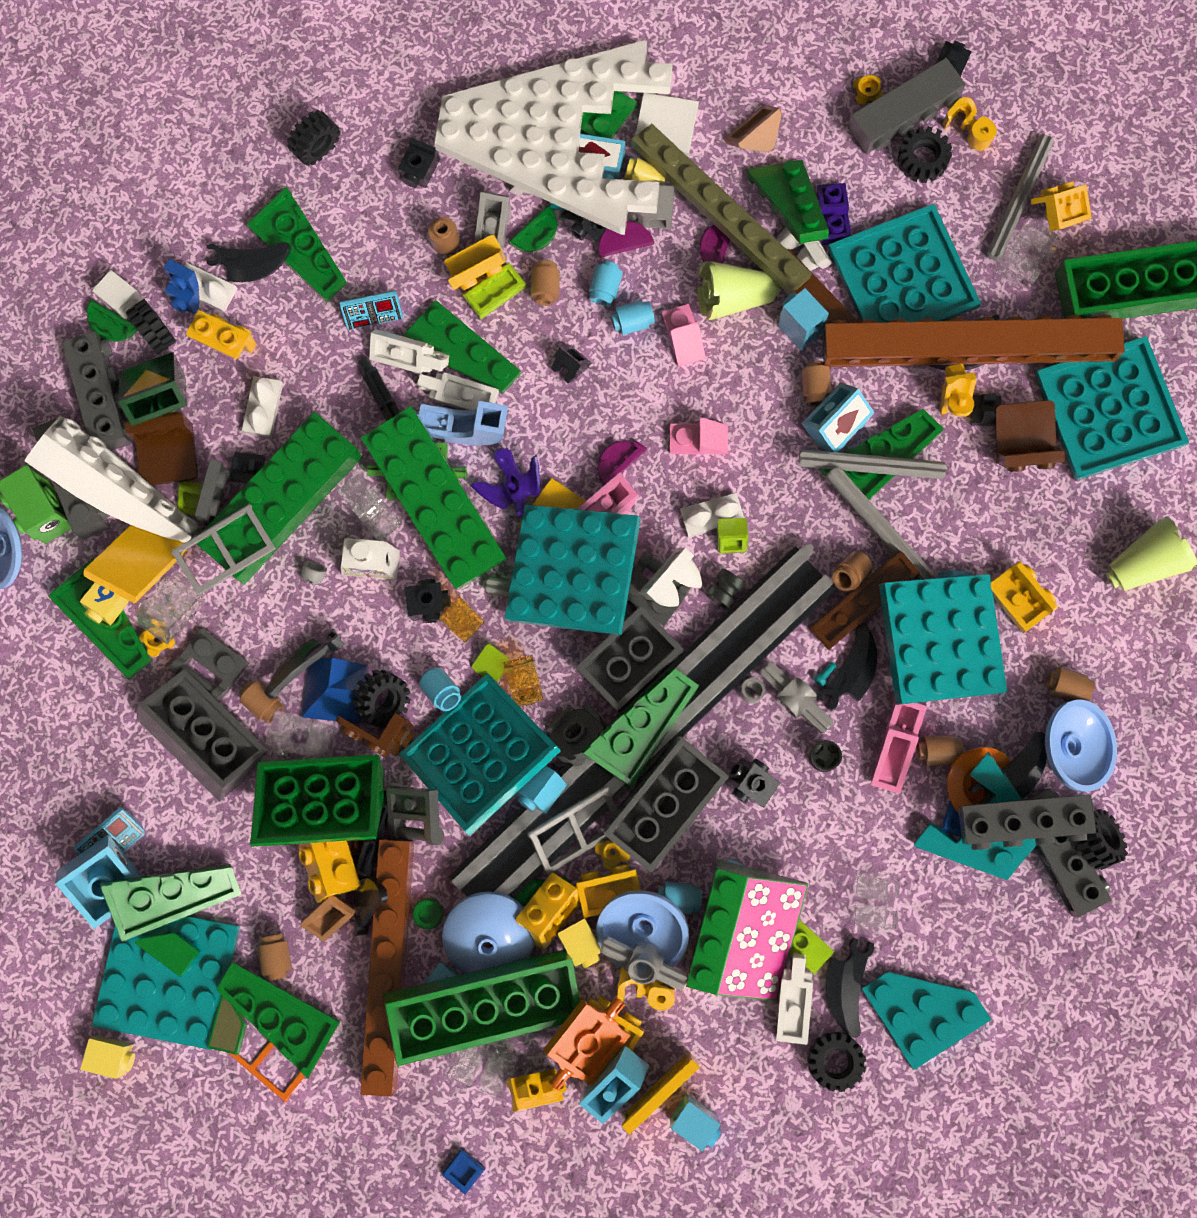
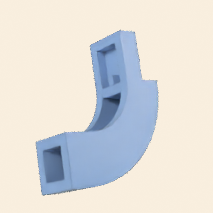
[419,401,508,446]

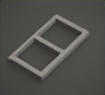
[171,504,276,596]
[527,785,617,875]

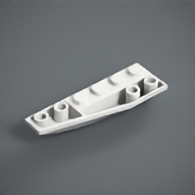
[24,415,203,543]

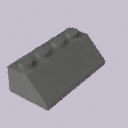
[137,669,268,802]
[600,736,729,873]

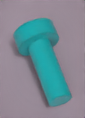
[812,662,837,687]

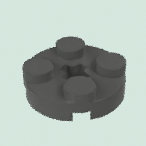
[548,705,605,766]

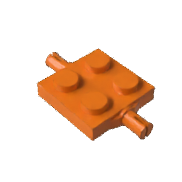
[543,996,630,1091]

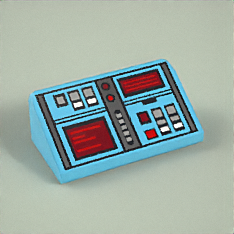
[340,291,403,330]
[73,807,145,855]

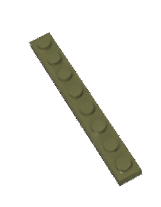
[631,124,812,295]

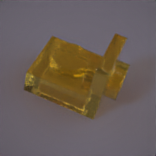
[439,597,484,643]
[503,655,544,706]

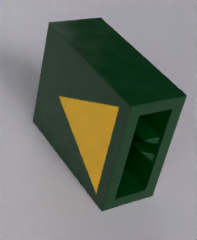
[118,352,187,426]

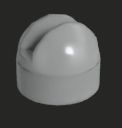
[301,561,327,586]
[740,678,765,704]

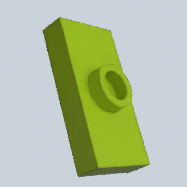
[463,262,526,320]
[790,919,834,974]

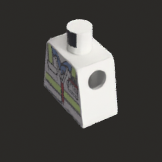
[341,538,400,580]

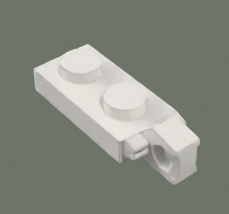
[369,329,449,374]
[417,372,499,410]
[776,953,813,1045]

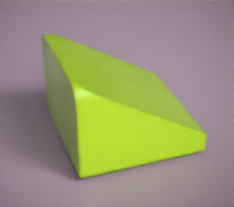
[177,481,203,516]
[717,518,749,553]
[471,643,513,682]

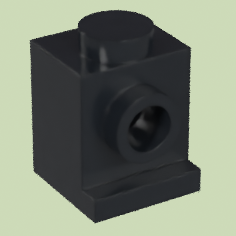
[398,138,440,188]

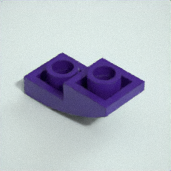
[817,183,851,245]

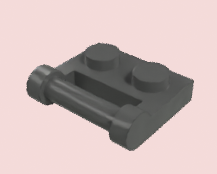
[195,459,231,526]
[627,550,693,627]
[169,628,250,703]
[386,786,444,845]

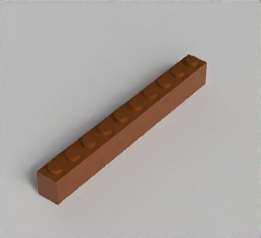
[822,315,1125,367]

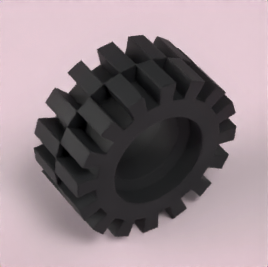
[287,110,341,166]
[898,126,952,183]
[125,299,177,355]
[352,670,411,728]
[1076,809,1128,870]
[807,1032,866,1092]

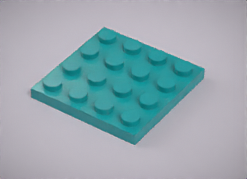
[828,203,981,323]
[1034,336,1189,481]
[504,505,641,635]
[879,574,1008,705]
[399,673,561,836]
[92,916,240,1050]

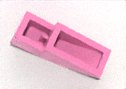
[871,698,927,794]

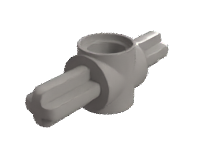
[760,662,834,734]
[600,937,688,990]

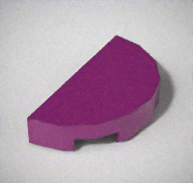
[599,221,654,258]
[699,225,730,264]
[597,441,647,486]

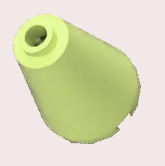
[697,261,780,320]
[1106,516,1197,591]

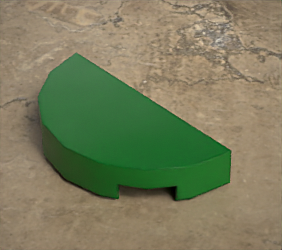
[509,204,558,252]
[86,299,138,342]

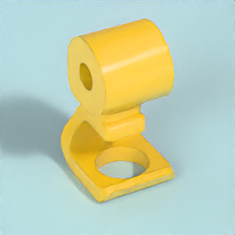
[942,97,997,151]
[617,966,675,1011]

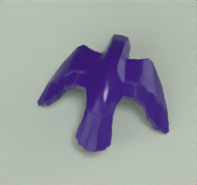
[471,448,540,517]

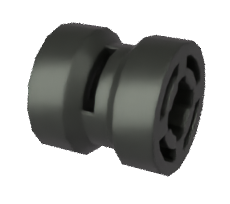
[705,569,746,610]
[809,740,842,772]

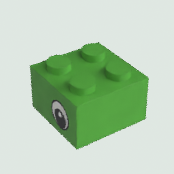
[0,464,71,544]

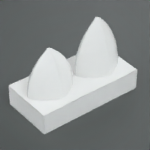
[777,227,833,270]
[184,262,237,313]
[242,376,283,438]
[680,493,744,538]
[639,548,702,607]

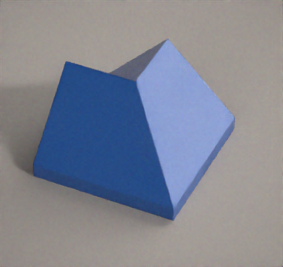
[301,658,368,724]

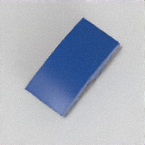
[163,259,199,314]

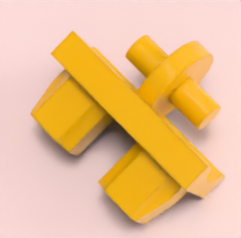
[939,364,977,417]
[506,1069,567,1112]

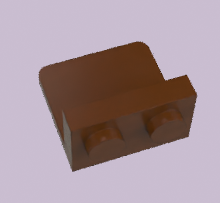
[994,400,1065,472]
[125,412,198,486]
[335,713,415,758]

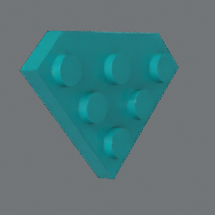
[861,971,992,1070]

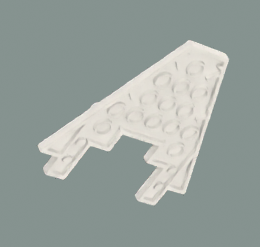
[434,40,672,235]

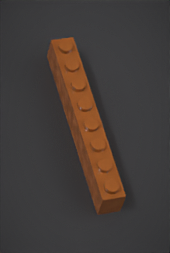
[360,840,414,1097]

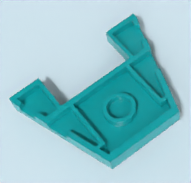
[914,751,1037,880]

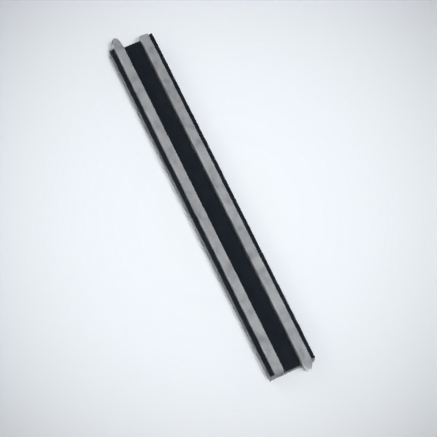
[448,544,837,898]

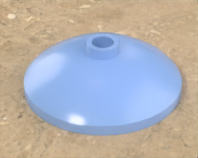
[0,507,23,589]
[1045,700,1117,792]
[596,890,689,968]
[442,892,534,974]

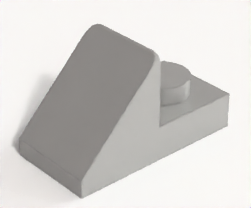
[474,191,512,250]

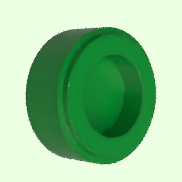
[412,898,444,929]

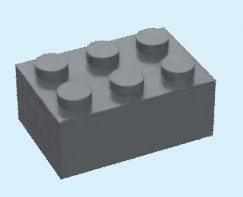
[576,605,683,714]

